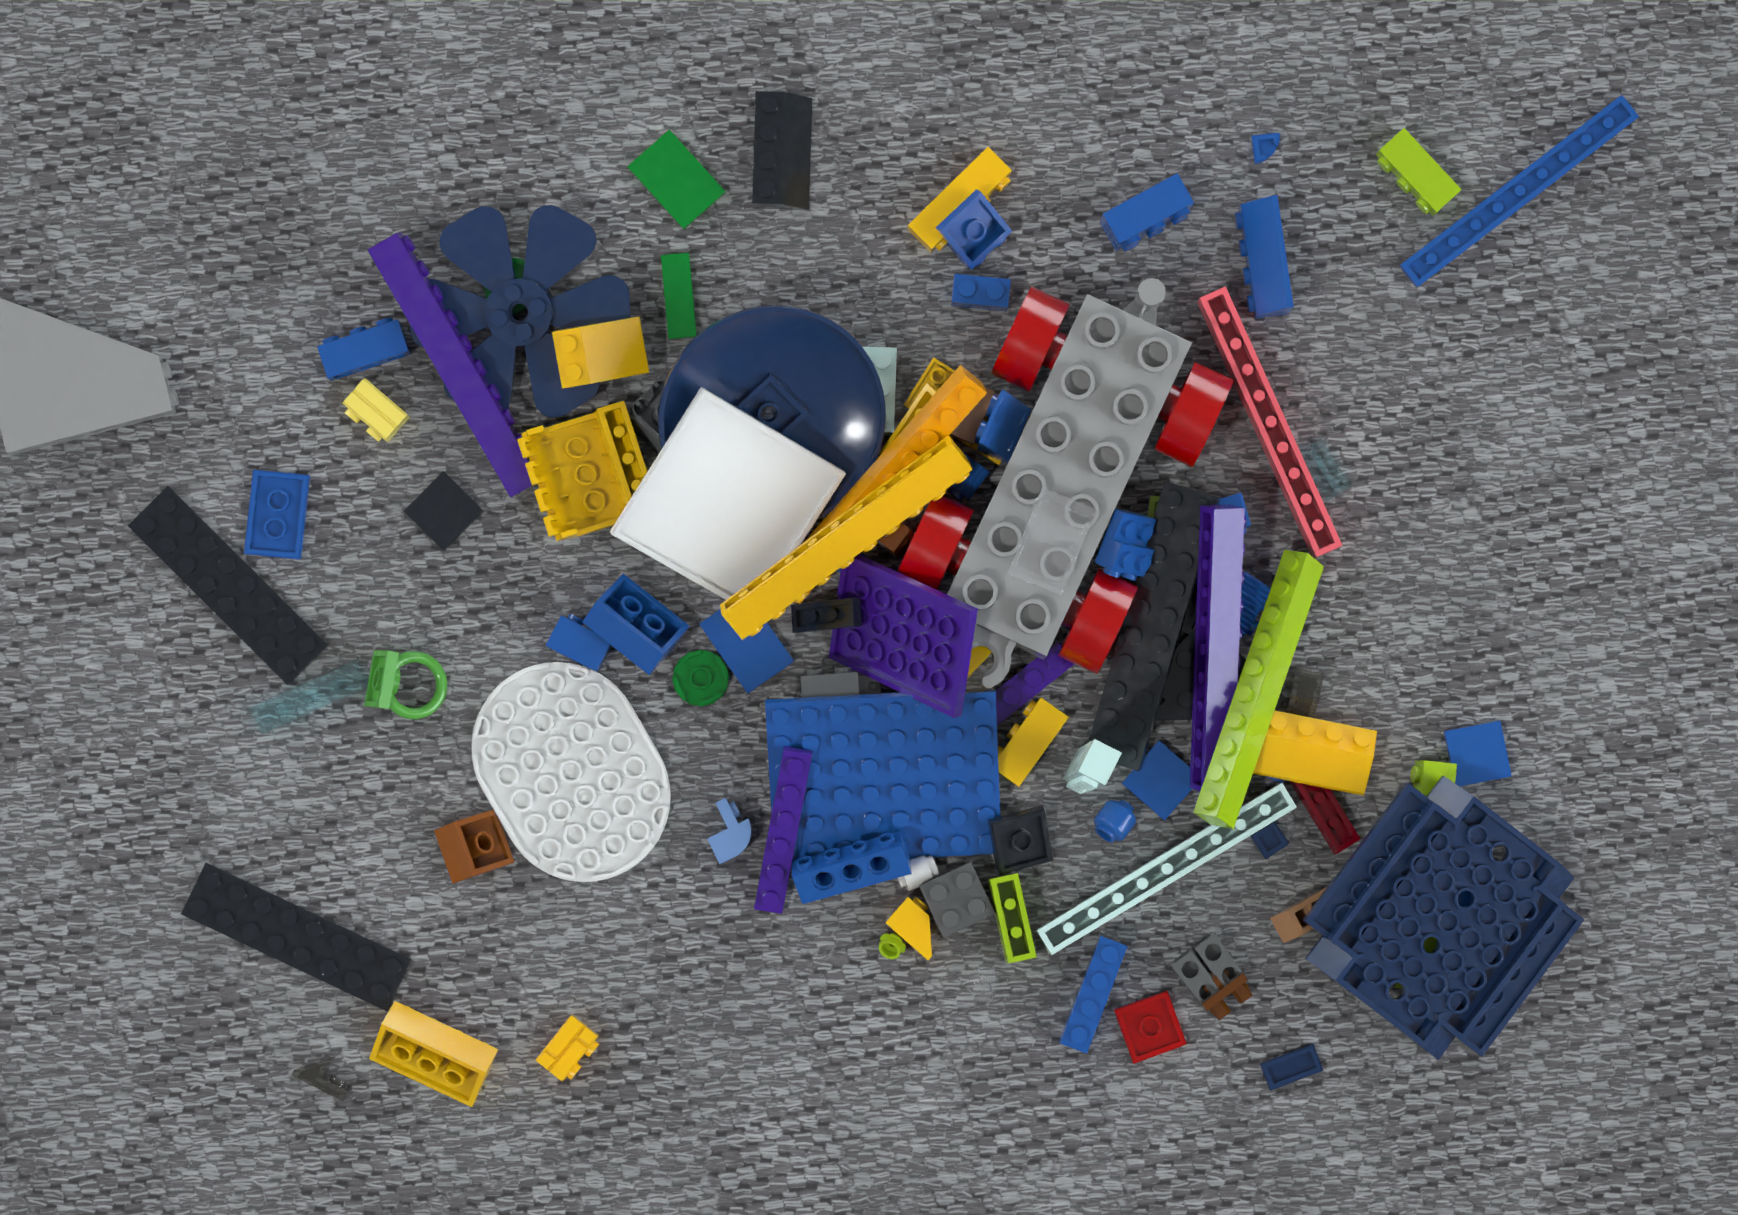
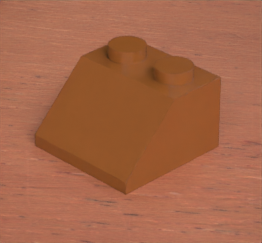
[434,809,515,884]

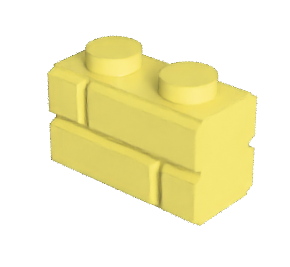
[342,378,410,442]

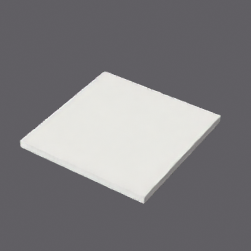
[610,387,846,600]

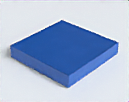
[1444,721,1512,786]
[1121,740,1192,821]

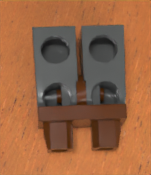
[1169,932,1253,1020]

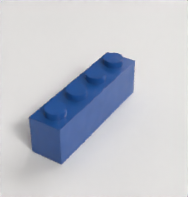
[1059,936,1128,1054]

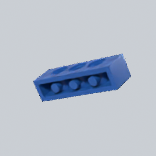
[792,831,912,904]

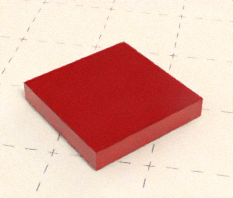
[1114,990,1187,1064]

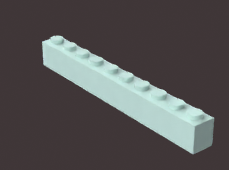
[1063,739,1122,794]
[1036,783,1297,955]

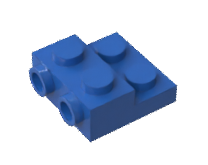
[936,189,1012,270]
[1095,509,1156,581]

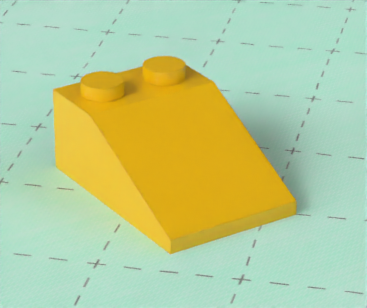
[552,316,650,389]

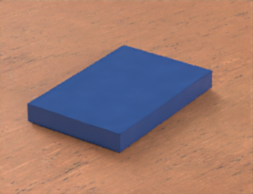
[244,470,310,560]
[699,609,794,694]

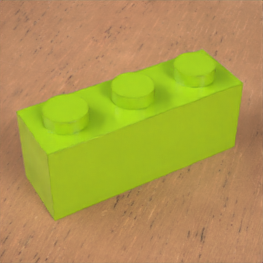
[1376,128,1462,216]
[987,873,1037,964]

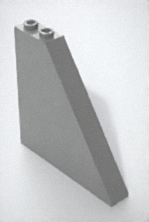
[0,298,179,456]

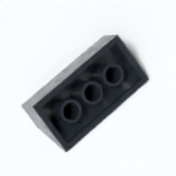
[752,91,812,210]

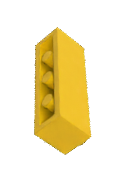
[907,147,1012,253]

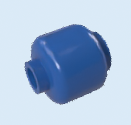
[1094,800,1136,843]

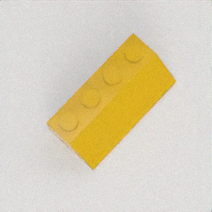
[1253,711,1377,796]
[369,1001,498,1107]

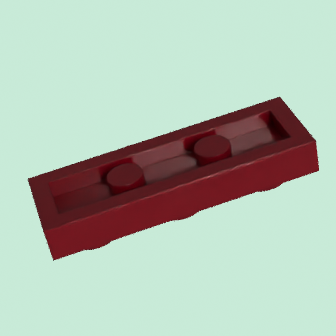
[1290,781,1360,855]

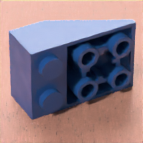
[974,390,1031,464]

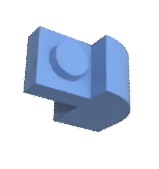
[707,798,752,864]

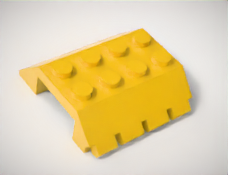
[517,401,647,541]

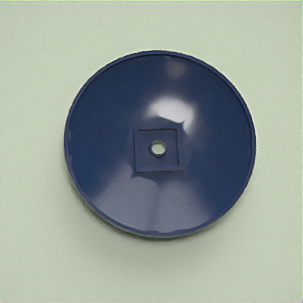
[658,305,886,519]

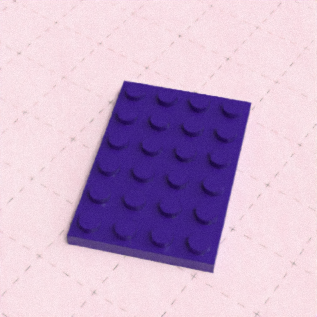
[829,554,978,718]

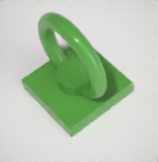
[364,650,447,719]

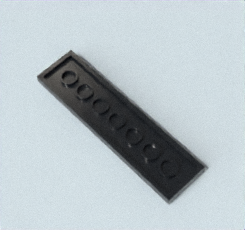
[128,486,329,686]
[181,862,412,1011]

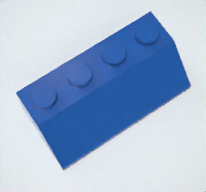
[1235,195,1294,319]

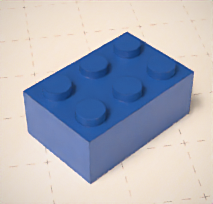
[1100,173,1194,252]
[582,573,690,675]

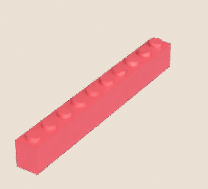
[1197,286,1342,559]

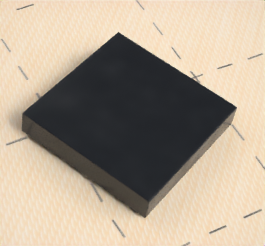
[404,471,484,551]
[988,805,1053,875]

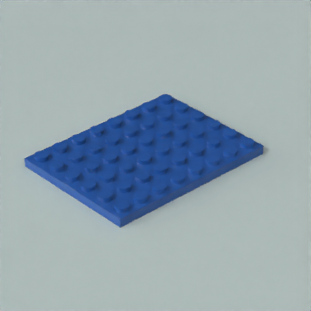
[765,688,1000,861]

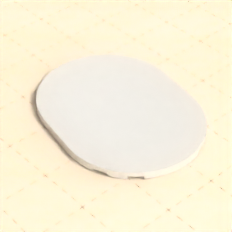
[472,662,671,882]

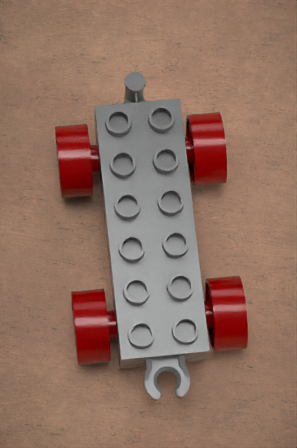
[898,278,1234,689]

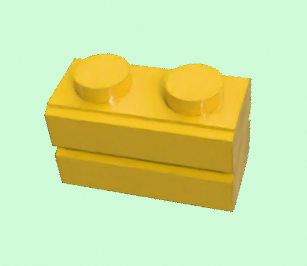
[536,1014,599,1081]

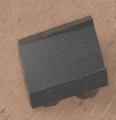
[628,375,667,454]

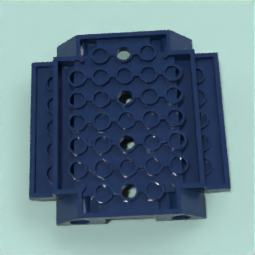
[1303,775,1584,1060]

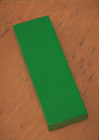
[661,253,697,340]

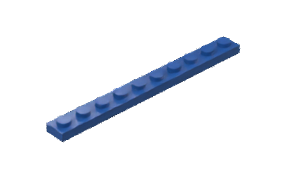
[1399,95,1639,288]

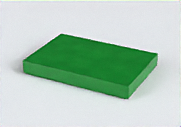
[627,129,726,230]

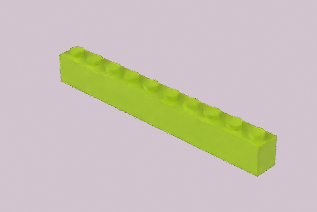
[1193,550,1324,829]

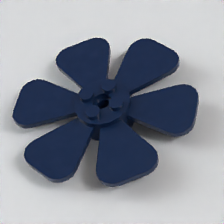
[410,205,631,418]

